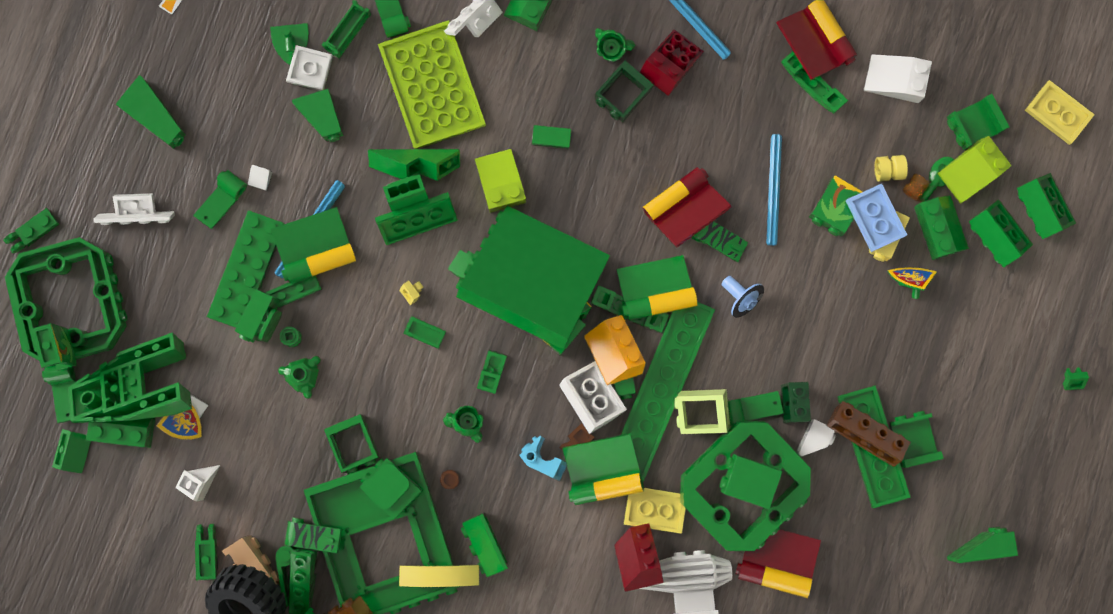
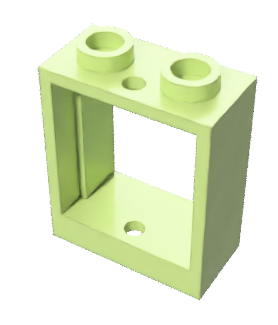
[675,389,730,434]

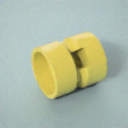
[875,155,908,182]

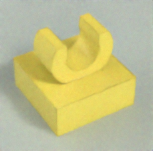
[399,281,424,306]

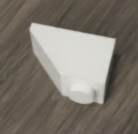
[796,419,836,456]

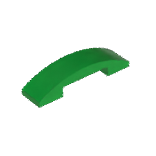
[781,51,848,114]
[591,285,669,333]

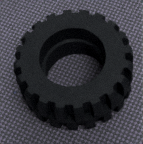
[205,564,286,614]

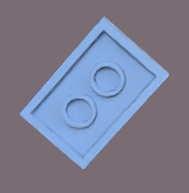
[846,184,907,252]

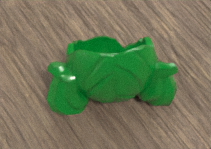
[595,28,636,62]
[443,405,484,443]

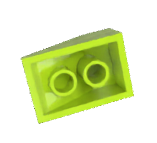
[937,136,1011,203]
[475,149,526,213]

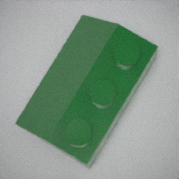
[504,0,552,31]
[1017,173,1076,239]
[914,195,969,260]
[969,199,1033,268]
[86,417,156,448]
[461,512,509,577]

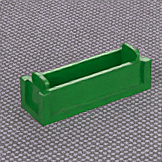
[321,0,371,59]

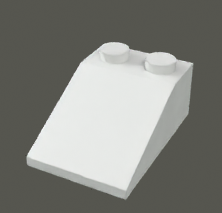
[864,55,932,103]

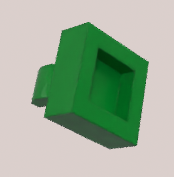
[1063,367,1089,390]

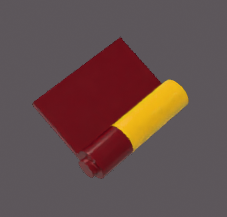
[776,0,857,80]
[642,167,732,248]
[735,522,821,598]

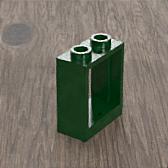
[595,61,654,122]
[781,382,811,423]

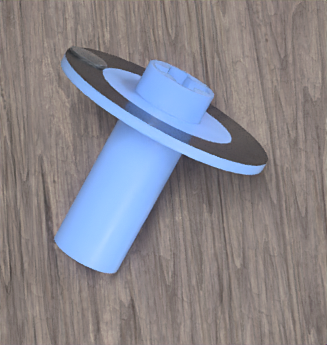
[722,276,764,318]

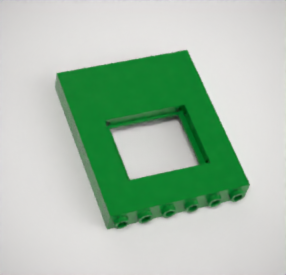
[304,452,460,614]

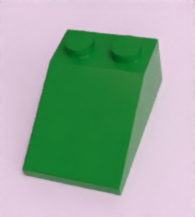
[947,527,1018,563]

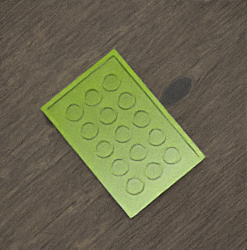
[378,20,486,149]

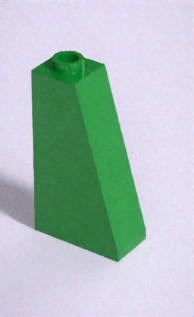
[116,75,186,149]

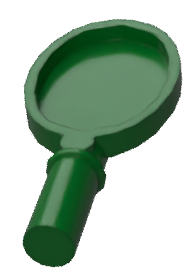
[919,157,954,202]

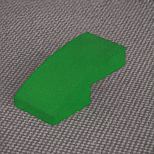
[477,350,507,394]

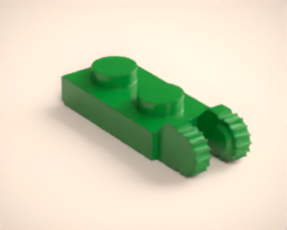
[3,208,59,253]
[195,524,217,581]

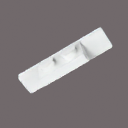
[444,0,503,37]
[94,194,175,225]

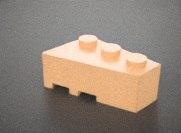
[222,536,280,586]

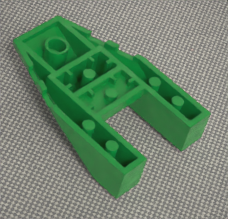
[68,332,192,423]

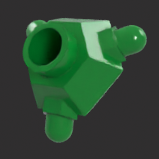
[278,356,321,399]

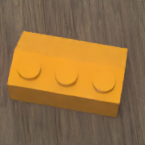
[584,315,646,385]

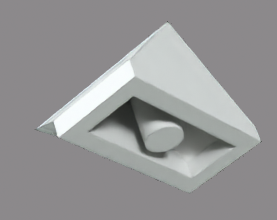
[176,465,220,501]

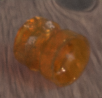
[902,174,929,200]

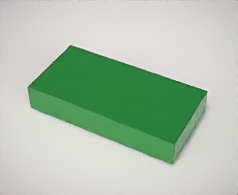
[532,125,571,149]
[403,316,446,349]

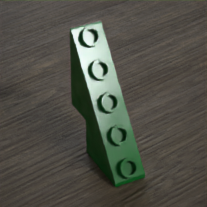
[368,149,460,181]
[289,549,317,614]

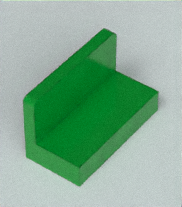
[52,429,91,473]

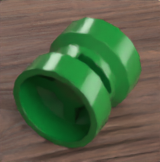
[280,327,302,347]

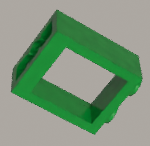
[324,414,380,475]

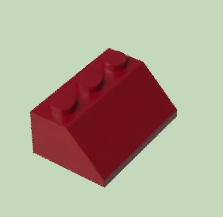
[614,523,664,592]

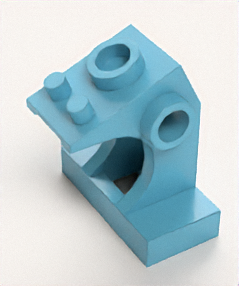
[519,436,567,481]

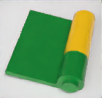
[271,207,356,284]
[617,255,697,320]
[562,433,644,505]

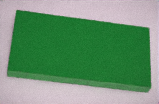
[375,192,458,245]

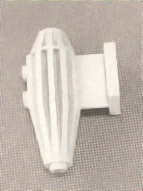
[639,550,732,614]

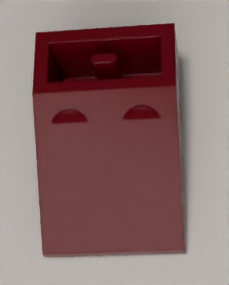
[640,30,704,96]

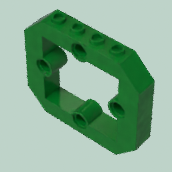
[5,237,128,361]
[680,421,811,551]

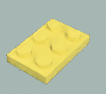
[1025,80,1094,145]
[624,488,685,534]

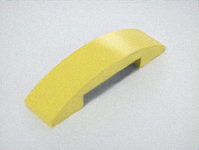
[399,565,479,587]

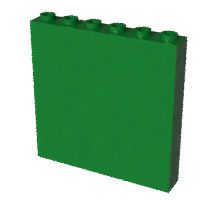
[456,206,610,349]

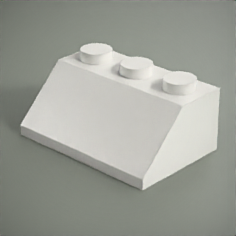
[559,361,627,434]

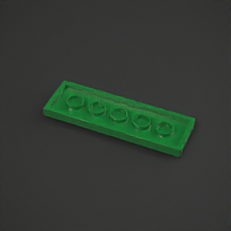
[207,210,284,328]
[837,385,911,508]

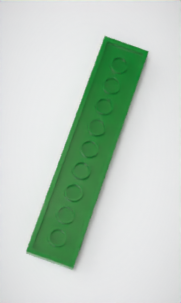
[621,302,715,482]

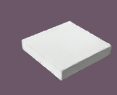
[286,45,333,91]

